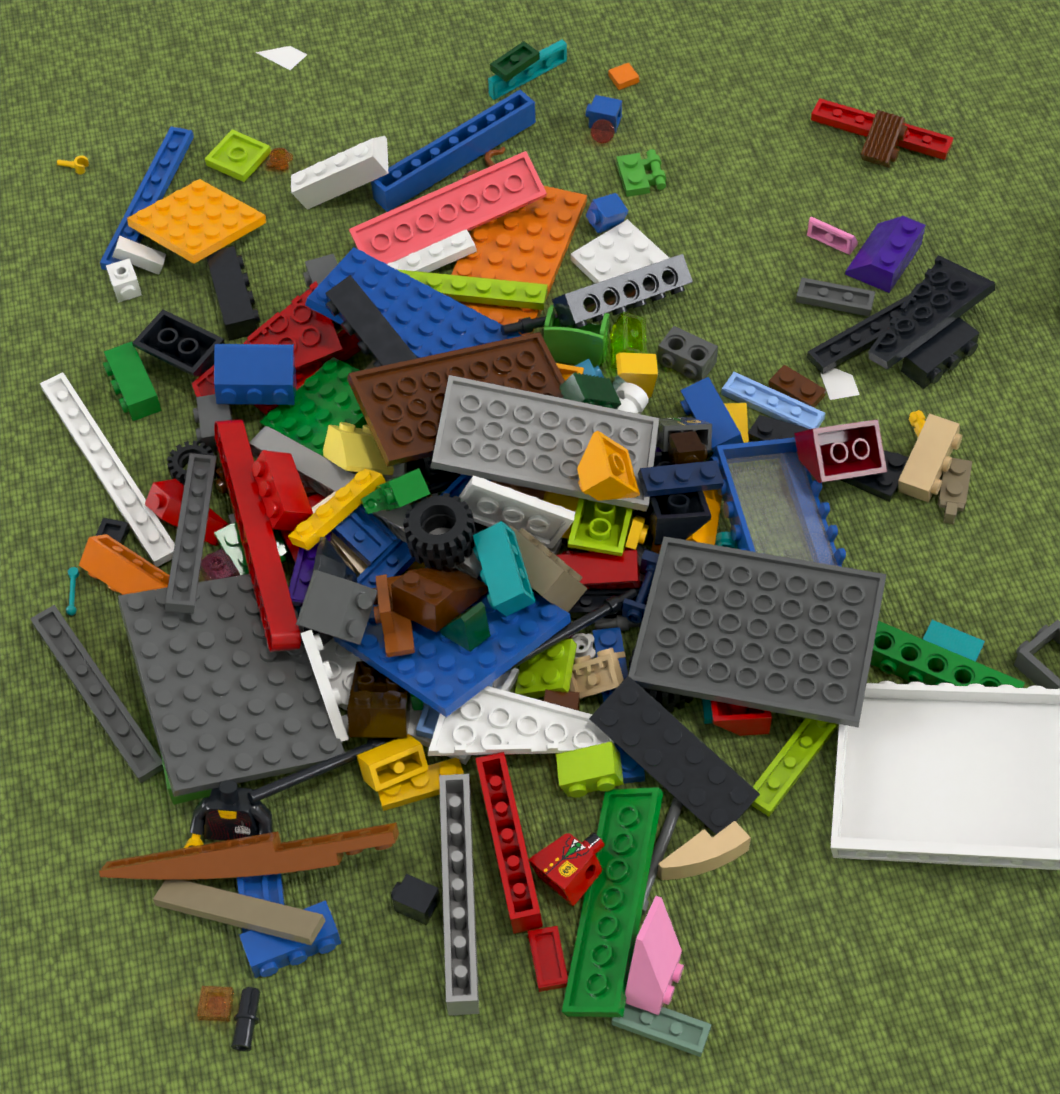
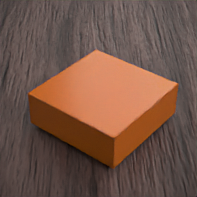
[608,62,639,90]

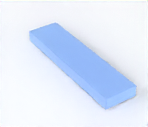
[721,372,825,429]

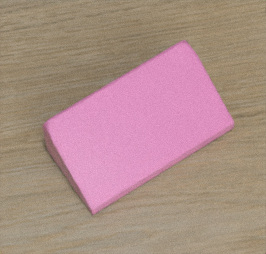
[807,217,858,255]

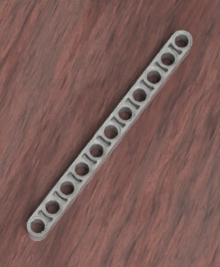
[249,426,483,579]

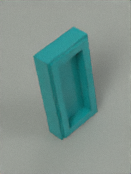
[923,620,985,662]

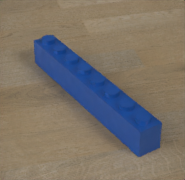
[371,90,536,212]

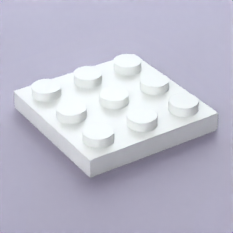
[570,219,669,295]

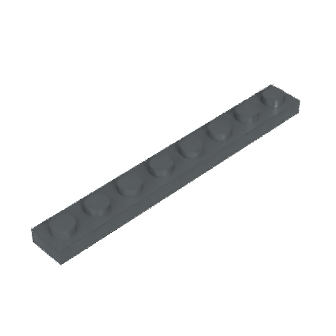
[165,453,216,614]
[30,605,164,783]

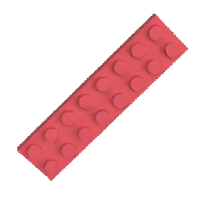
[349,151,547,264]

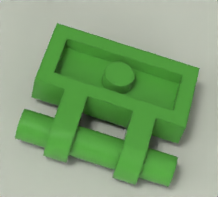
[616,149,666,197]

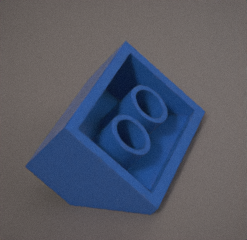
[214,344,297,405]

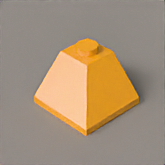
[577,431,640,501]

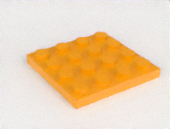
[127,179,266,264]

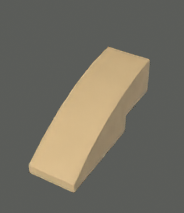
[658,821,751,880]

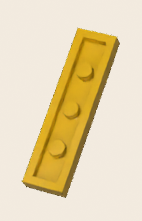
[288,468,386,550]

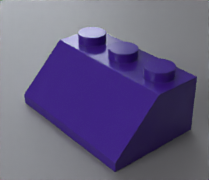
[845,216,925,293]

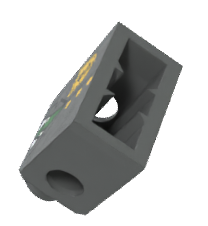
[656,417,712,452]

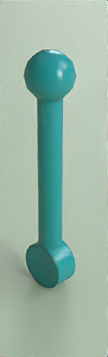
[66,567,79,616]

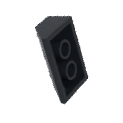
[132,309,225,376]

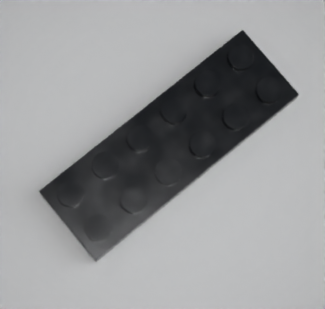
[589,676,760,834]

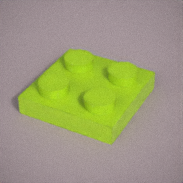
[205,129,271,182]
[515,639,577,698]

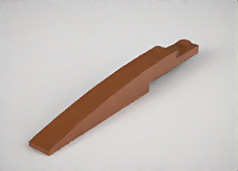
[99,822,399,880]

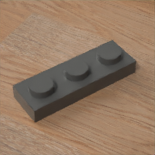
[796,277,876,317]

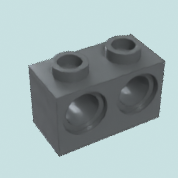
[658,326,718,381]

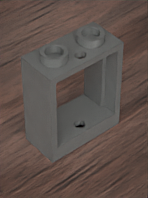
[1014,620,1060,689]

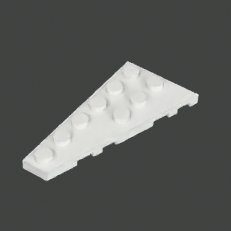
[428,686,614,756]

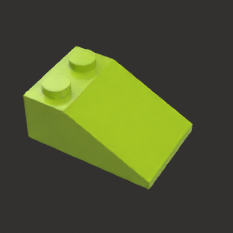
[568,498,636,556]

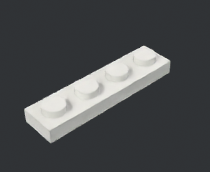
[388,229,477,273]
[300,629,349,742]

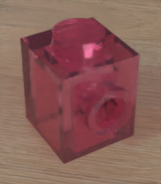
[200,548,240,581]

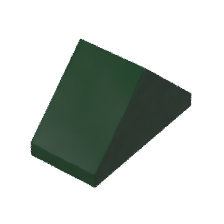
[439,602,491,652]

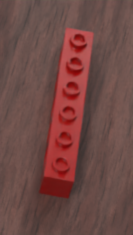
[475,752,543,934]

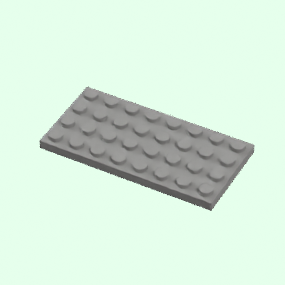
[431,375,659,511]

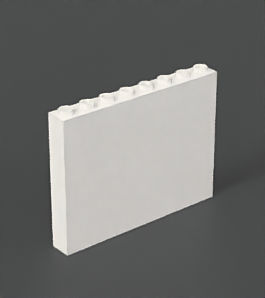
[831,681,1060,870]

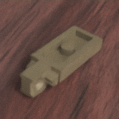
[938,458,972,524]

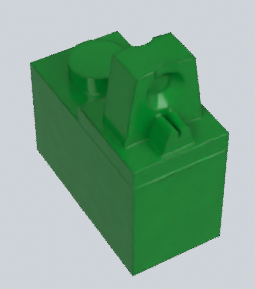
[360,468,430,514]

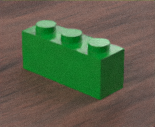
[103,341,162,421]

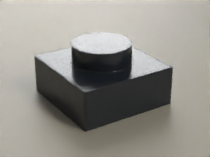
[96,518,130,545]

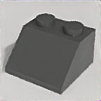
[296,569,378,645]

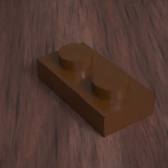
[768,365,826,408]

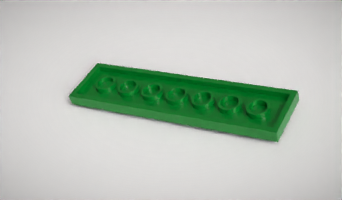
[562,787,663,1017]

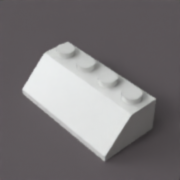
[291,136,388,210]

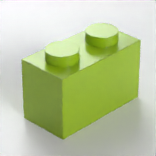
[556,741,624,798]

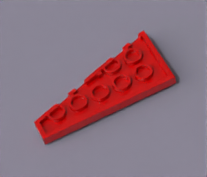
[191,281,344,397]

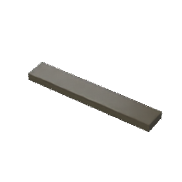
[153,880,325,945]

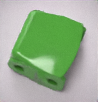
[544,305,610,367]

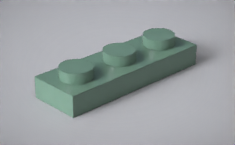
[612,1004,712,1057]

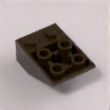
[347,661,411,738]

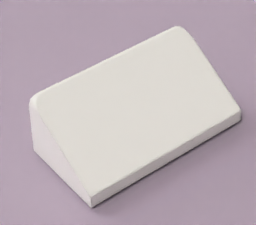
[112,236,166,275]

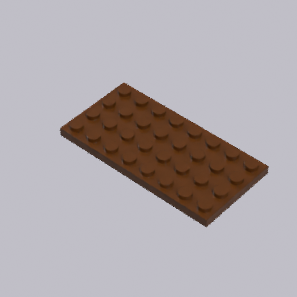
[347,332,565,467]

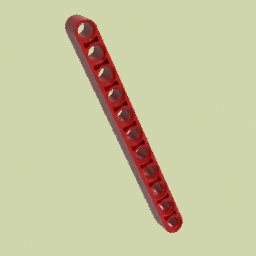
[214,419,301,652]

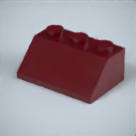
[794,419,887,483]

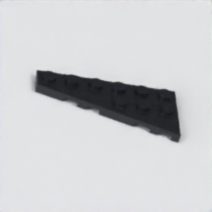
[868,255,995,369]

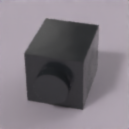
[391,874,440,926]

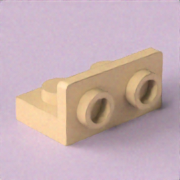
[570,648,626,699]

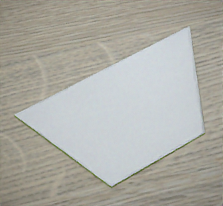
[256,46,307,70]
[820,368,860,400]

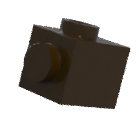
[668,431,707,465]

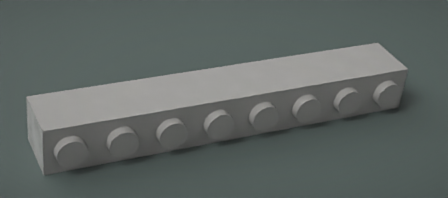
[439,774,479,1016]

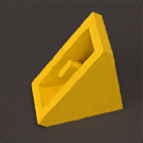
[616,352,658,398]

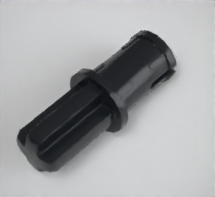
[231,987,260,1052]

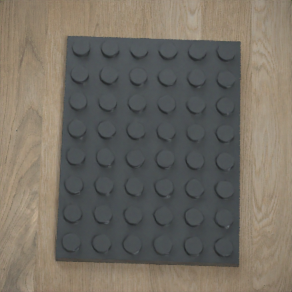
[628,537,886,728]
[118,574,344,797]

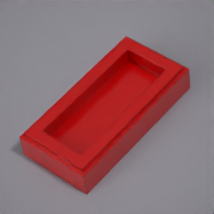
[528,925,568,992]

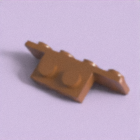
[373,574,415,657]

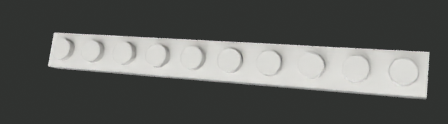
[40,373,175,567]

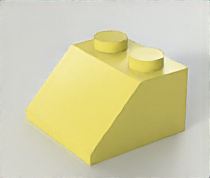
[323,422,394,476]

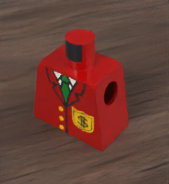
[529,832,605,906]

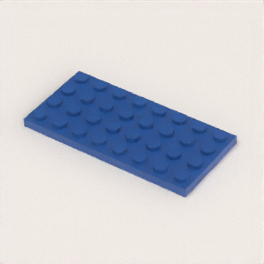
[305,247,523,358]

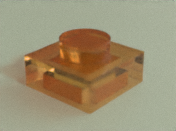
[197,986,234,1021]

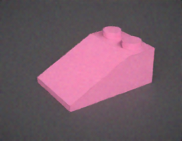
[625,896,684,1015]

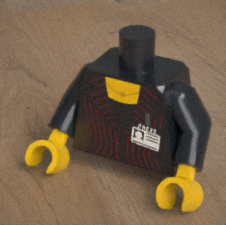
[184,780,273,848]

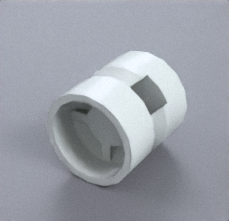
[616,382,648,414]

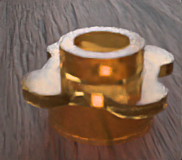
[266,148,293,171]

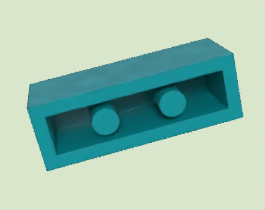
[473,521,536,616]

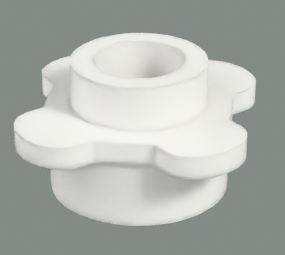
[569,633,596,659]

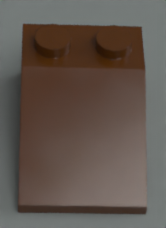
[391,566,489,633]

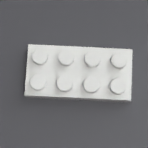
[459,476,575,549]

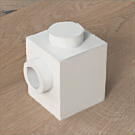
[106,258,142,302]

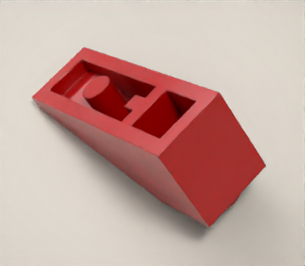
[145,479,228,546]

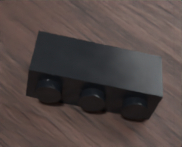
[901,317,980,389]

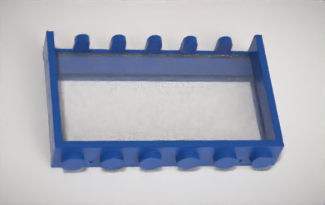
[709,437,846,567]

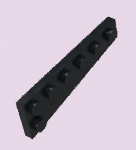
[748,415,909,502]

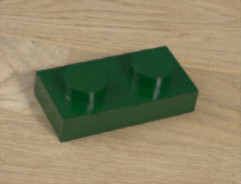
[490,41,540,82]

